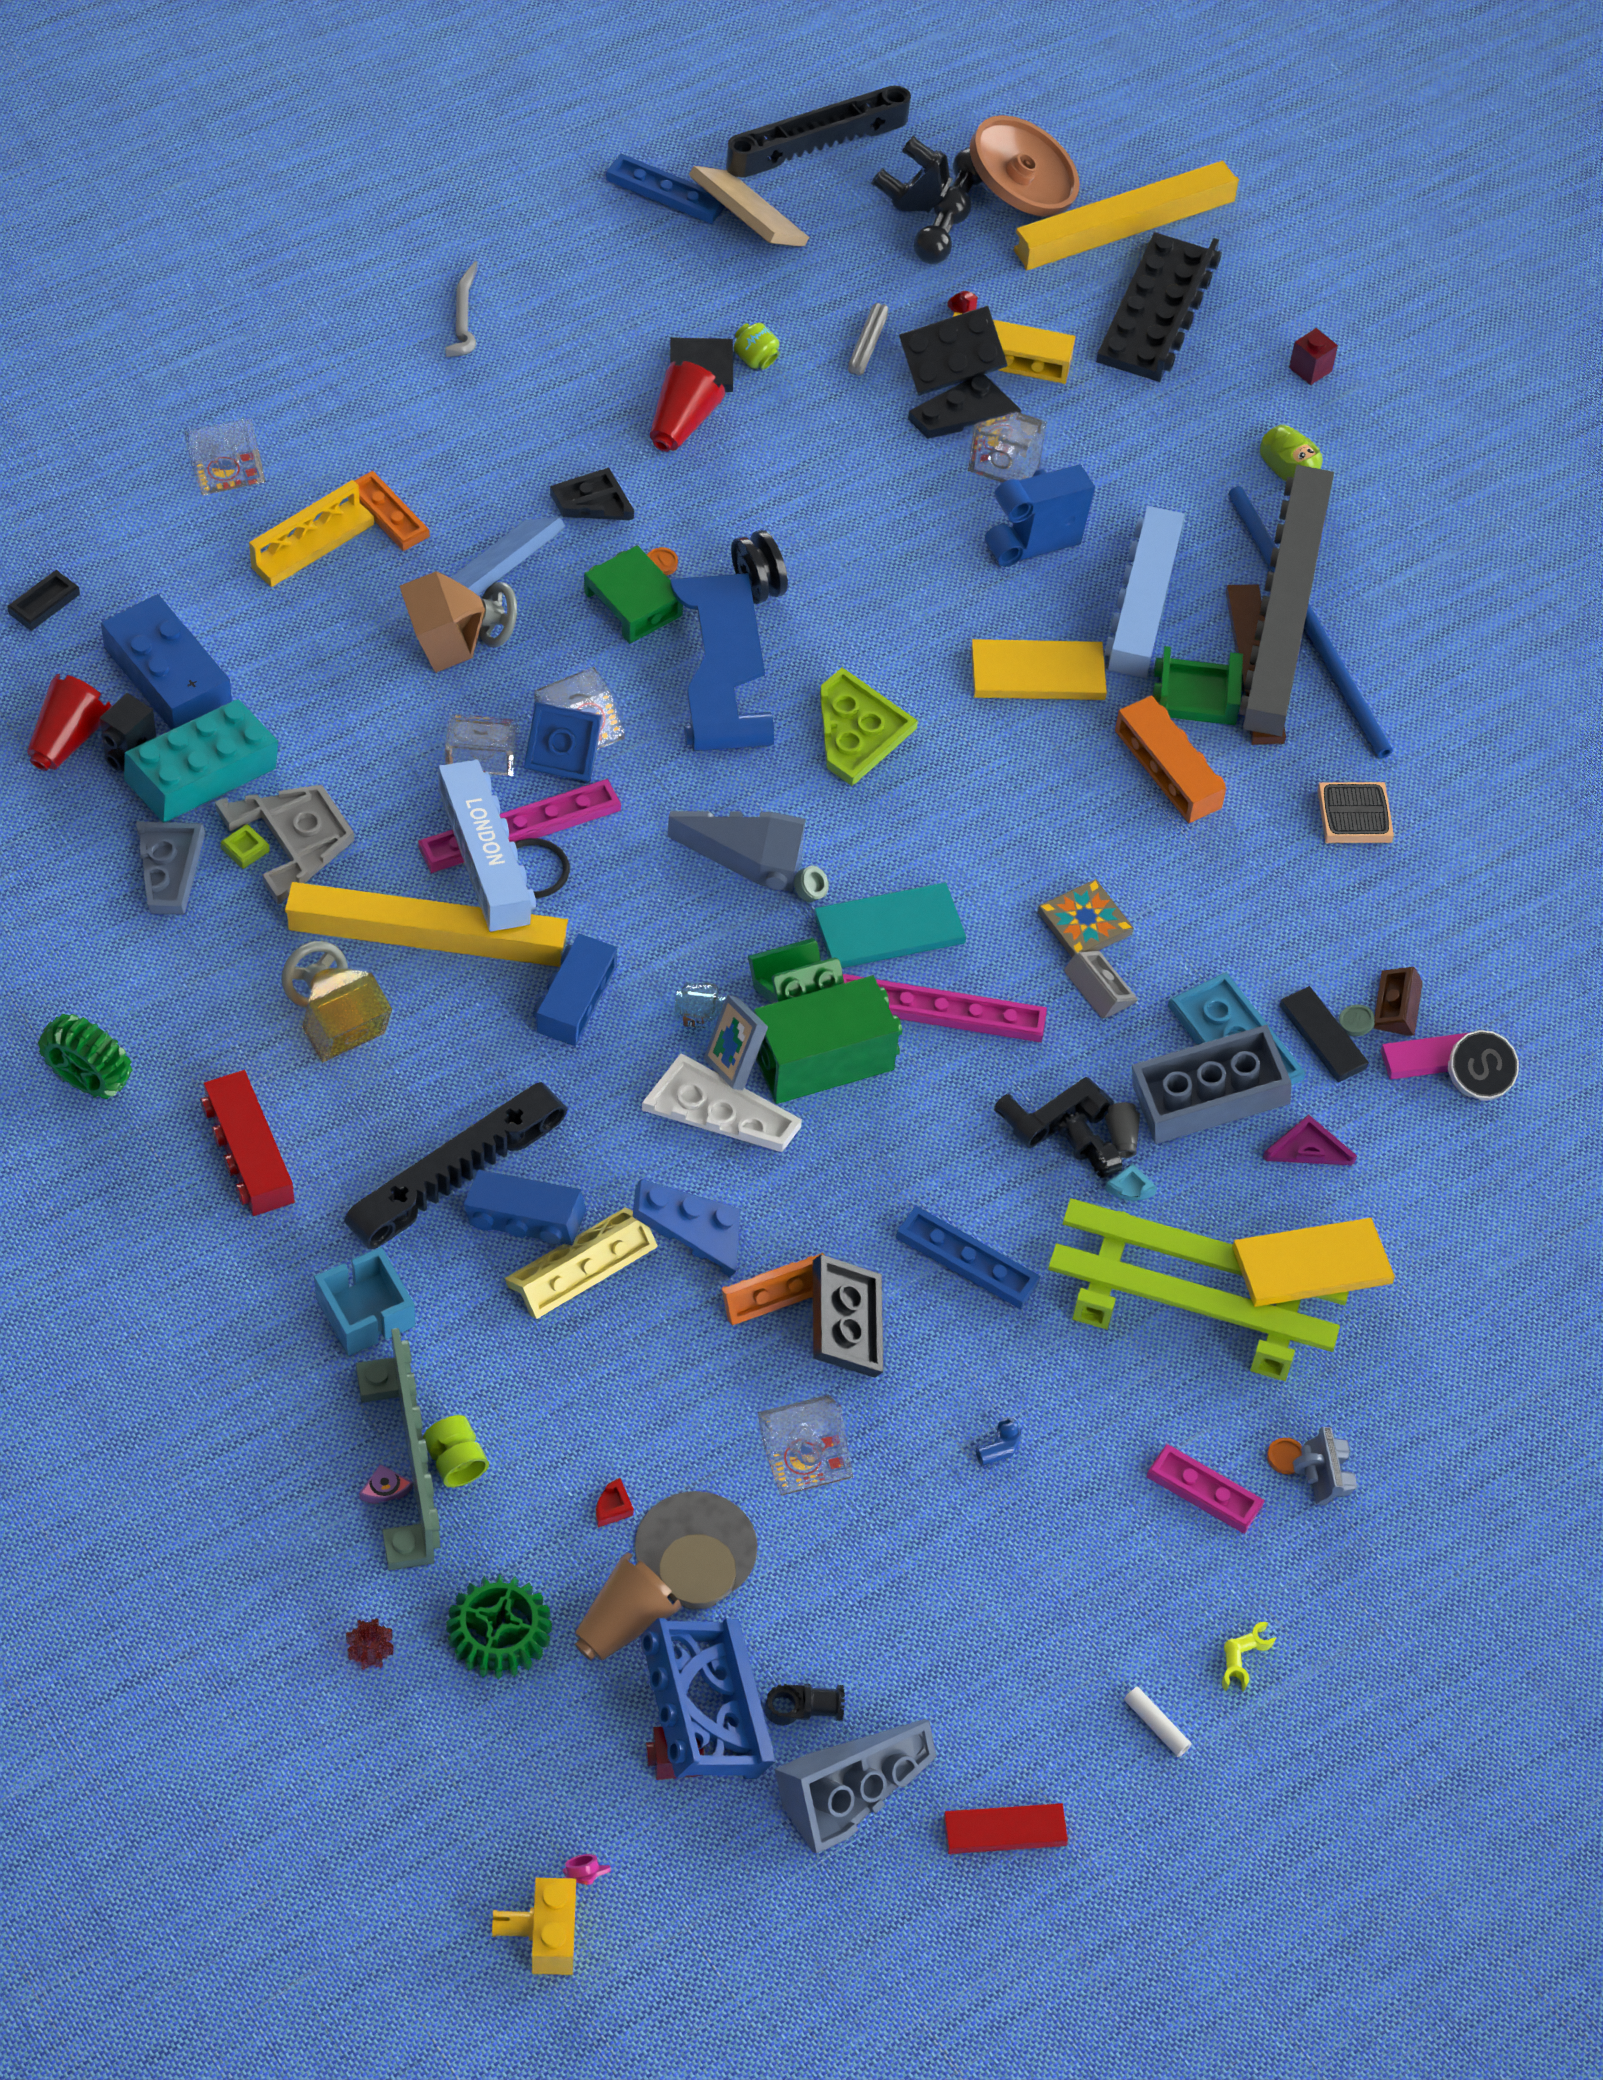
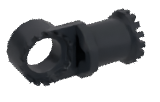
[1057,1112,1122,1178]
[765,1684,845,1726]

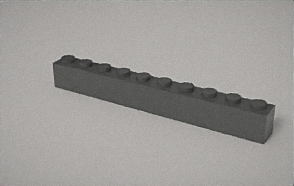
[1239,465,1334,737]

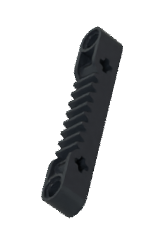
[726,85,911,178]
[344,1082,568,1249]

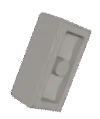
[1064,951,1138,1018]

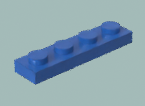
[606,153,725,224]
[896,1205,1041,1310]

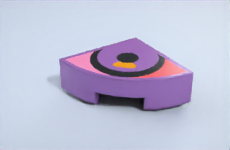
[359,1464,413,1504]

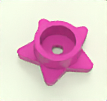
[562,1854,611,1885]

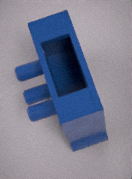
[985,464,1095,567]

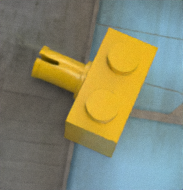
[492,1878,576,1975]

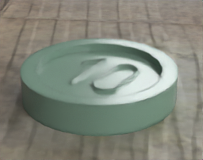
[1339,1004,1375,1036]

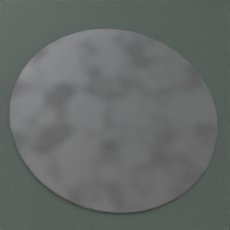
[635,1491,758,1596]

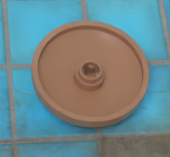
[969,115,1080,217]

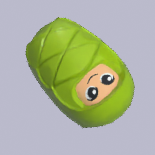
[1260,424,1323,481]

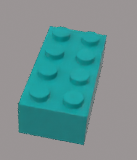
[124,699,278,823]

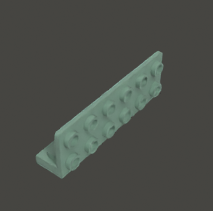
[356,1328,441,1571]

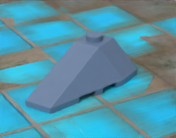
[775,1719,937,1854]

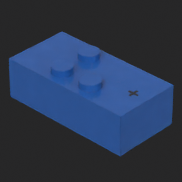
[101,594,232,730]

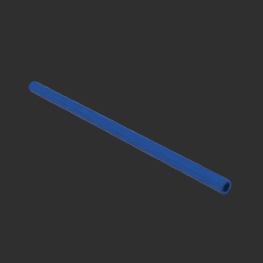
[1228,486,1393,759]

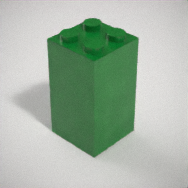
[754,975,902,1104]

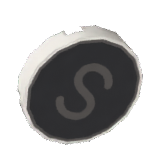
[1448,1030,1519,1101]

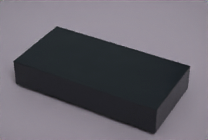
[7,570,80,631]

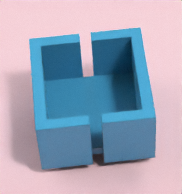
[314,1247,416,1356]

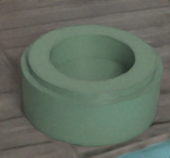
[794,866,829,902]

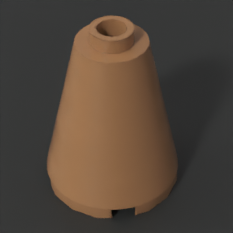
[574,1552,682,1661]

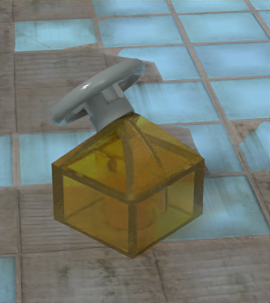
[282,941,392,1063]

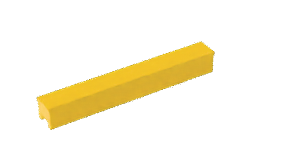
[1013,160,1239,271]
[285,882,568,967]

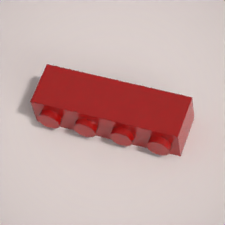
[200,1069,295,1216]

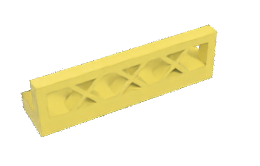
[504,1207,658,1319]

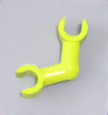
[1222,1622,1276,1692]

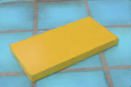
[971,639,1107,700]
[1232,1218,1395,1307]

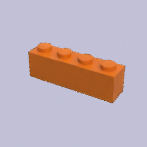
[1115,695,1227,823]

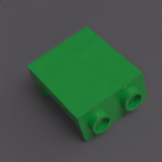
[584,545,683,644]
[1152,646,1243,725]
[748,938,844,1004]

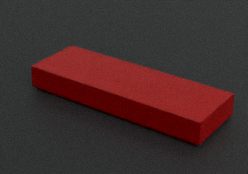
[943,1803,1068,1854]

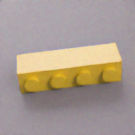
[953,312,1076,384]

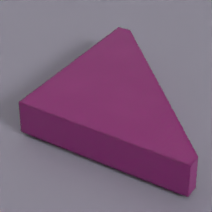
[1263,1114,1357,1165]

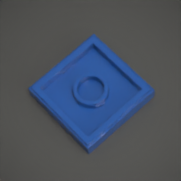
[523,701,603,782]

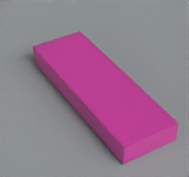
[1380,1032,1472,1080]
[1146,1443,1265,1534]

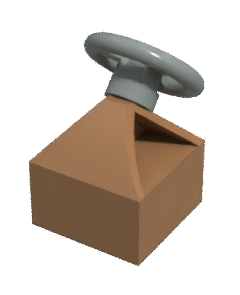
[399,571,517,673]

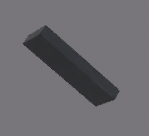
[1279,986,1369,1083]

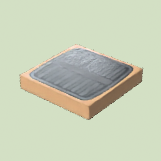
[1317,782,1394,843]

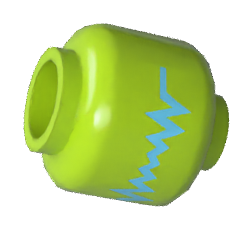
[734,323,780,370]

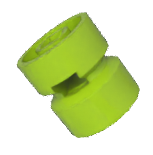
[423,1415,489,1488]

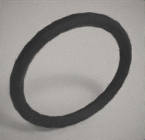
[515,838,570,898]

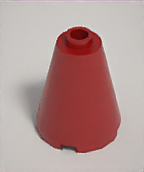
[650,361,725,452]
[27,674,112,771]

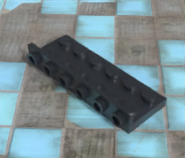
[1096,232,1222,382]

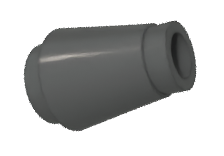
[1105,1102,1140,1158]

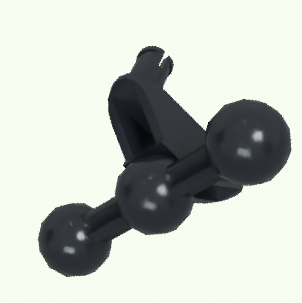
[871,136,983,264]

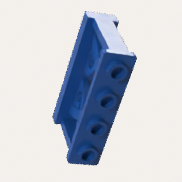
[641,1618,776,1779]

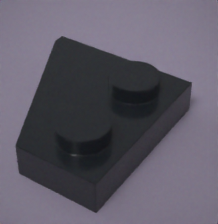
[550,467,634,520]

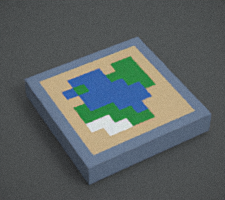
[703,995,768,1090]

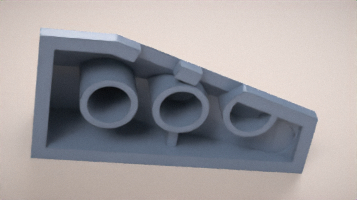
[668,811,806,892]

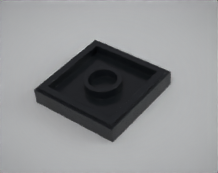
[670,337,733,392]

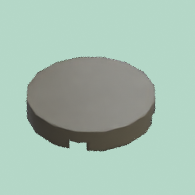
[659,1534,736,1609]

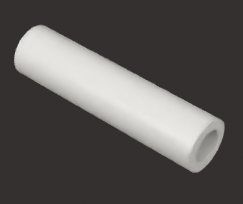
[1124,1687,1192,1757]

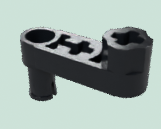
[994,1077,1114,1148]

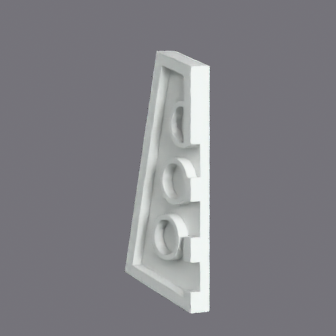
[642,1053,802,1152]

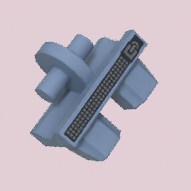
[1293,1427,1357,1505]

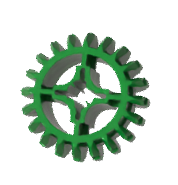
[38,1014,132,1099]
[446,1574,552,1680]

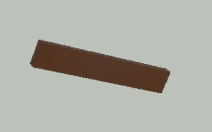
[1225,584,1286,745]

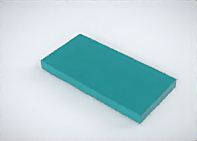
[814,882,966,968]

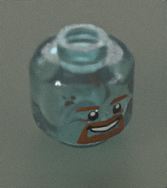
[675,981,726,1028]

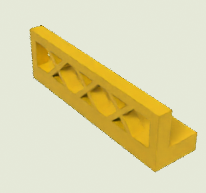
[249,480,374,587]

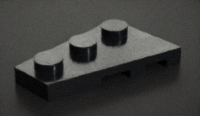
[908,374,1021,439]

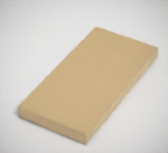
[689,166,810,247]

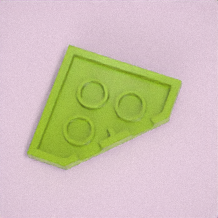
[820,667,918,786]

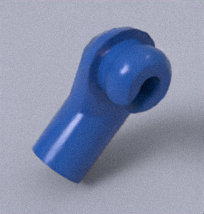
[976,1417,1021,1466]

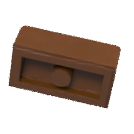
[1374,967,1423,1036]

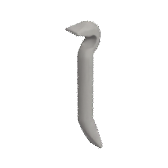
[445,261,478,357]

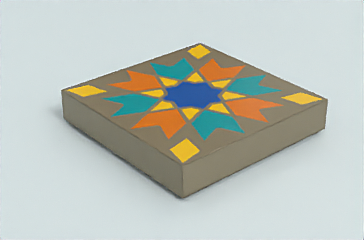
[1038,879,1134,958]

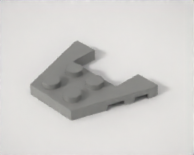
[215,785,355,904]

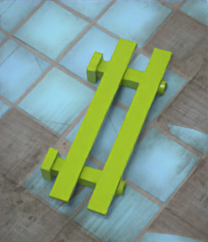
[1048,1198,1349,1382]

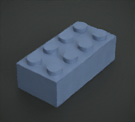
[1132,1025,1292,1144]

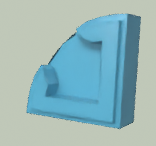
[1105,1164,1157,1201]

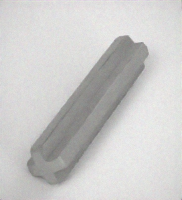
[848,302,888,376]

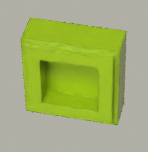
[220,824,270,869]

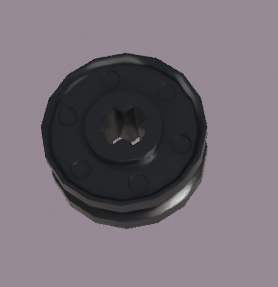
[731,530,788,604]

